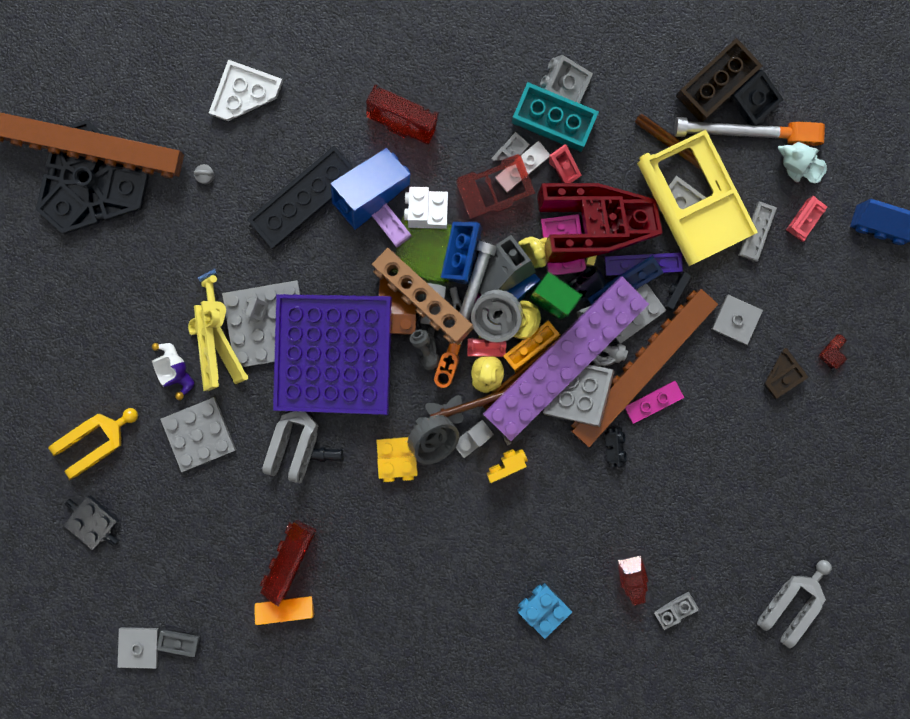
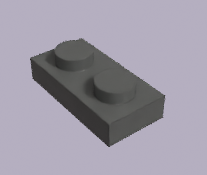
[157,629,200,657]

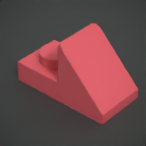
[549,145,582,183]

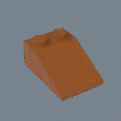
[379,278,418,335]

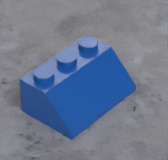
[850,199,910,245]
[441,222,482,284]

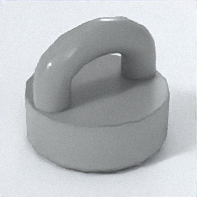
[194,164,215,184]

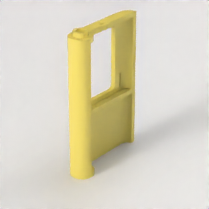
[637,130,758,266]

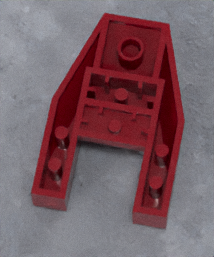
[537,183,662,263]

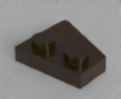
[764,348,809,400]

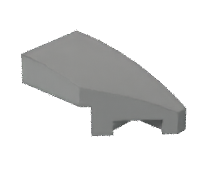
[491,132,530,161]

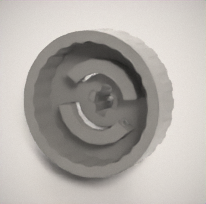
[471,290,523,342]

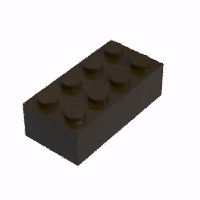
[676,38,763,122]

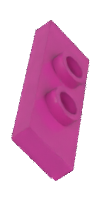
[624,381,684,424]

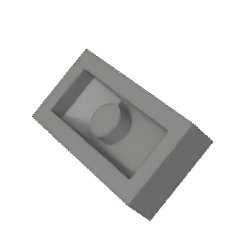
[455,420,494,458]

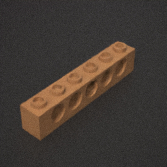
[372,248,474,345]

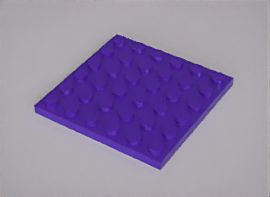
[273,294,392,415]

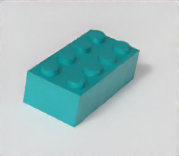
[512,82,599,152]

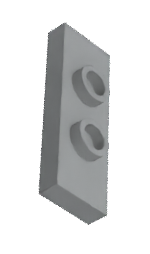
[738,201,777,262]

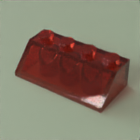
[260,520,317,606]

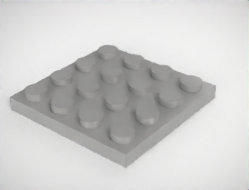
[222,280,301,368]

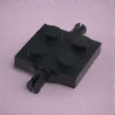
[64,495,119,550]

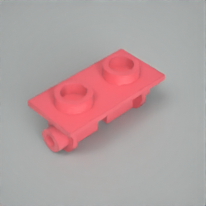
[467,338,506,357]

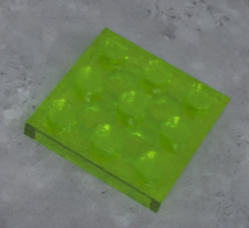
[392,216,452,283]

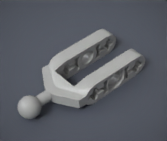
[263,411,318,484]
[757,560,832,648]

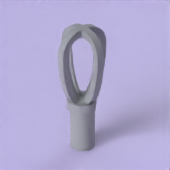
[449,287,462,309]

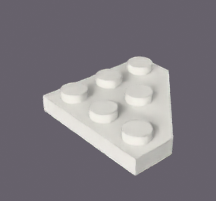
[209,60,283,121]

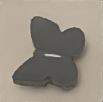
[425,395,464,424]

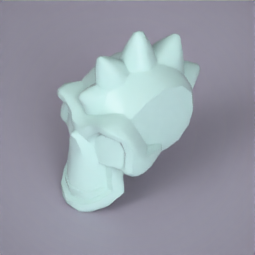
[778,142,827,183]

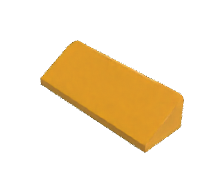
[503,320,561,372]
[255,596,314,625]

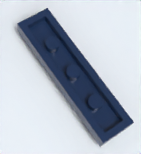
[588,255,664,305]

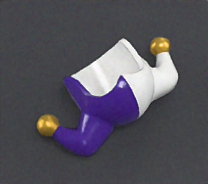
[152,343,195,400]

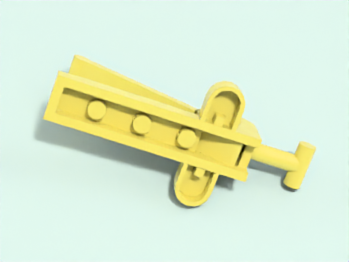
[188,275,248,391]

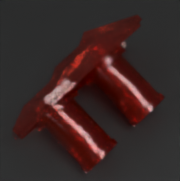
[618,555,648,605]

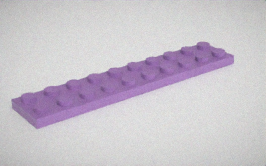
[483,276,649,441]

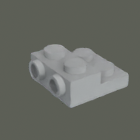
[540,55,593,104]

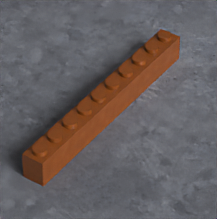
[0,112,184,178]
[570,289,718,447]

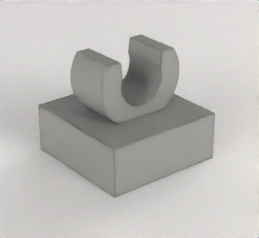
[243,297,269,321]

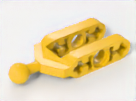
[48,408,138,480]

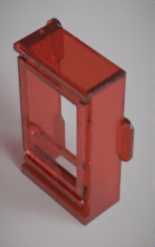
[366,85,439,145]
[456,154,535,219]

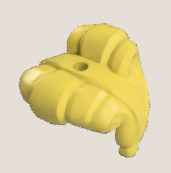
[518,237,547,269]
[471,356,504,393]

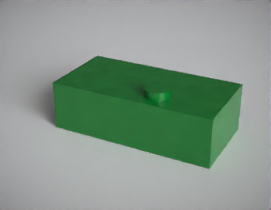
[529,272,582,320]

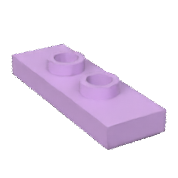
[372,203,412,248]

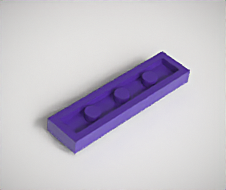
[604,252,683,276]

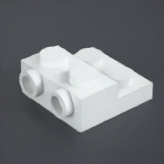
[404,187,448,229]

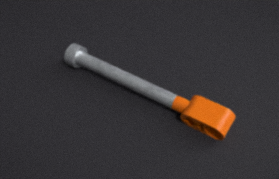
[674,117,825,146]
[434,241,497,388]

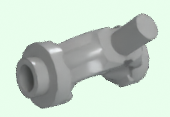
[592,344,628,367]

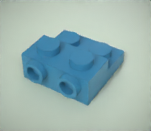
[518,583,572,639]

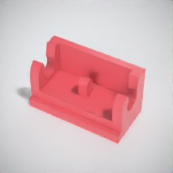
[786,196,827,242]

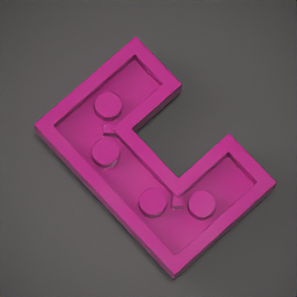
[540,214,586,276]

